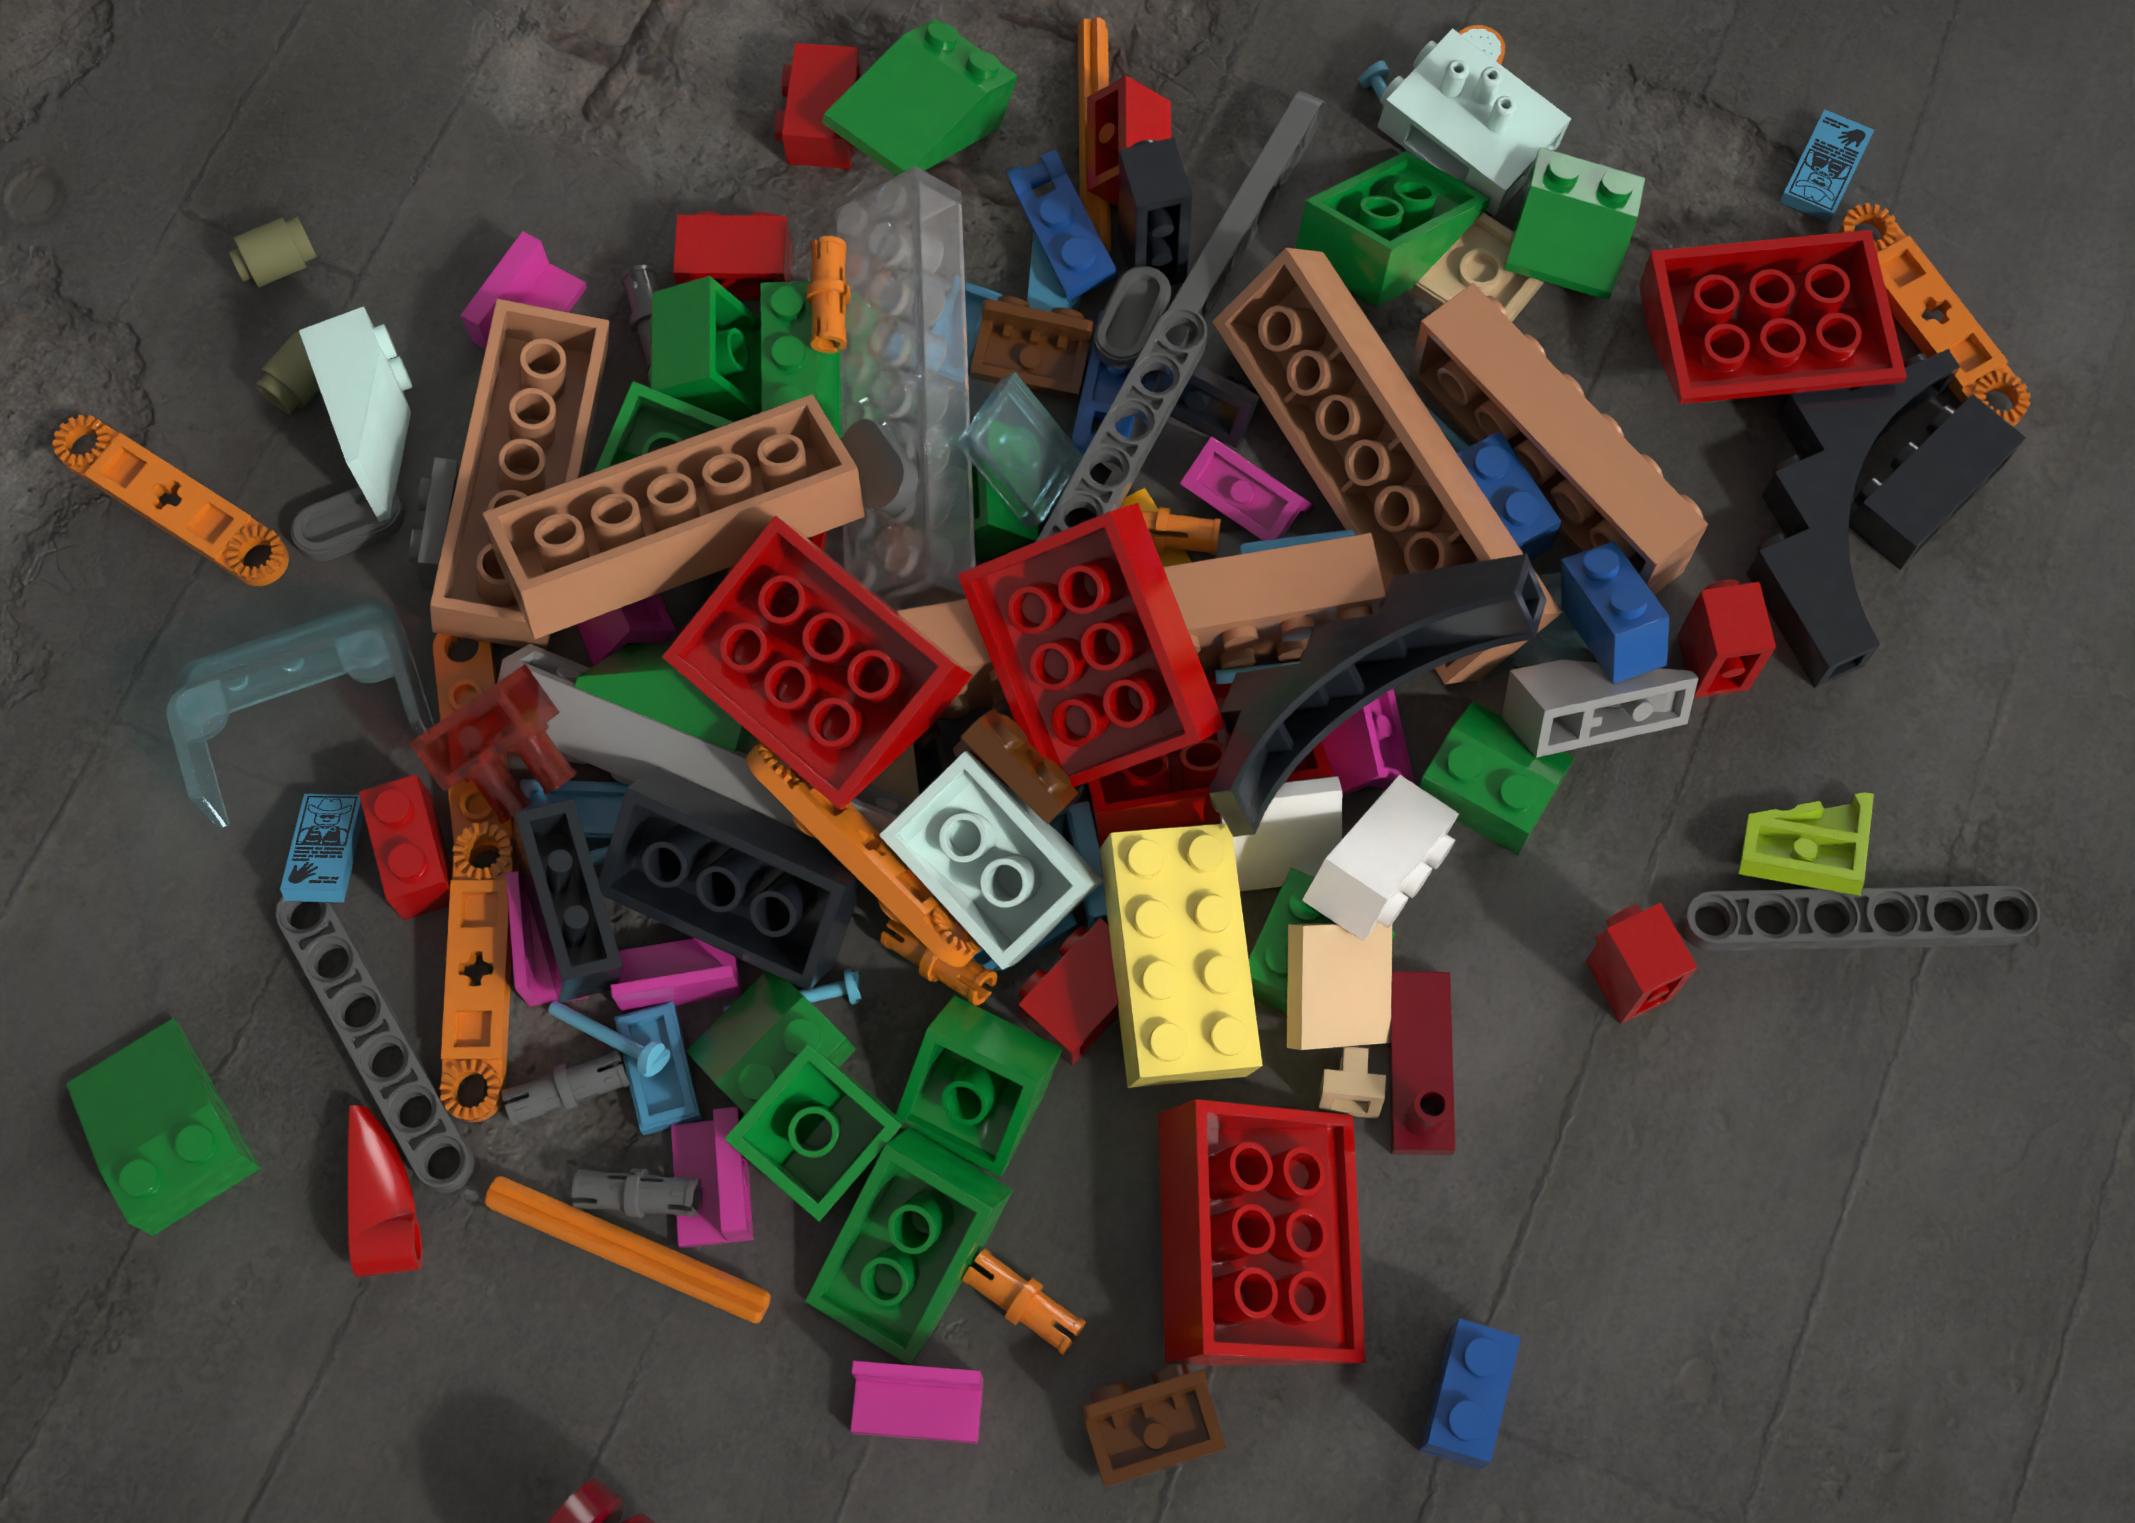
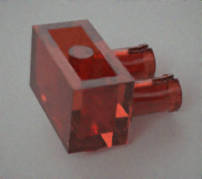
[409,664,577,824]

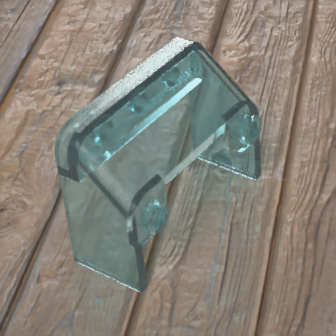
[166,601,442,829]

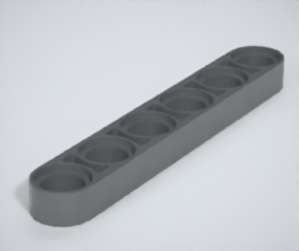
[1165,90,1326,347]
[1036,307,1207,542]
[1681,886,2040,951]
[276,896,475,1193]

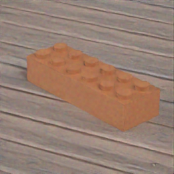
[1409,283,1708,595]
[430,299,609,651]
[482,394,865,640]

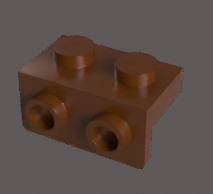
[970,296,1093,401]
[953,708,1079,825]
[1082,1363,1226,1489]

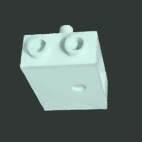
[1377,28,1571,217]

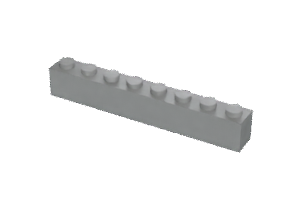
[488,644,913,839]

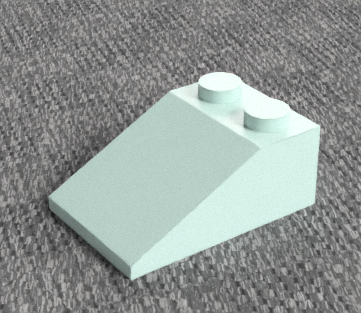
[299,306,413,522]
[880,751,1103,970]

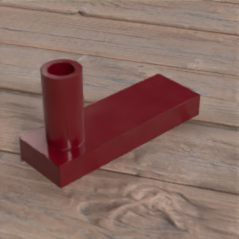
[1389,971,1456,1155]

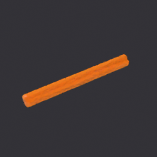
[1078,17,1111,253]
[484,1176,771,1323]

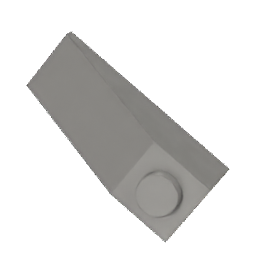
[1502,660,1698,758]

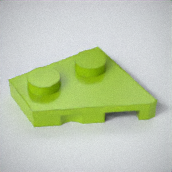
[1739,792,1874,896]

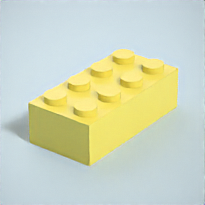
[1099,824,1263,1088]

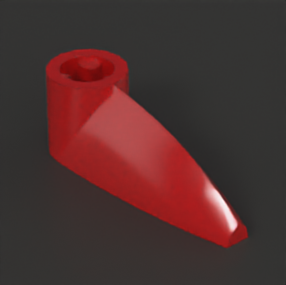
[348,1105,423,1278]

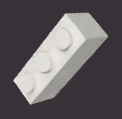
[1303,775,1459,942]

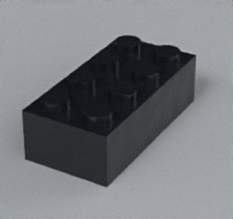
[598,767,863,991]

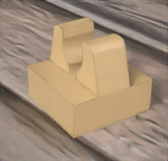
[1318,1046,1386,1119]

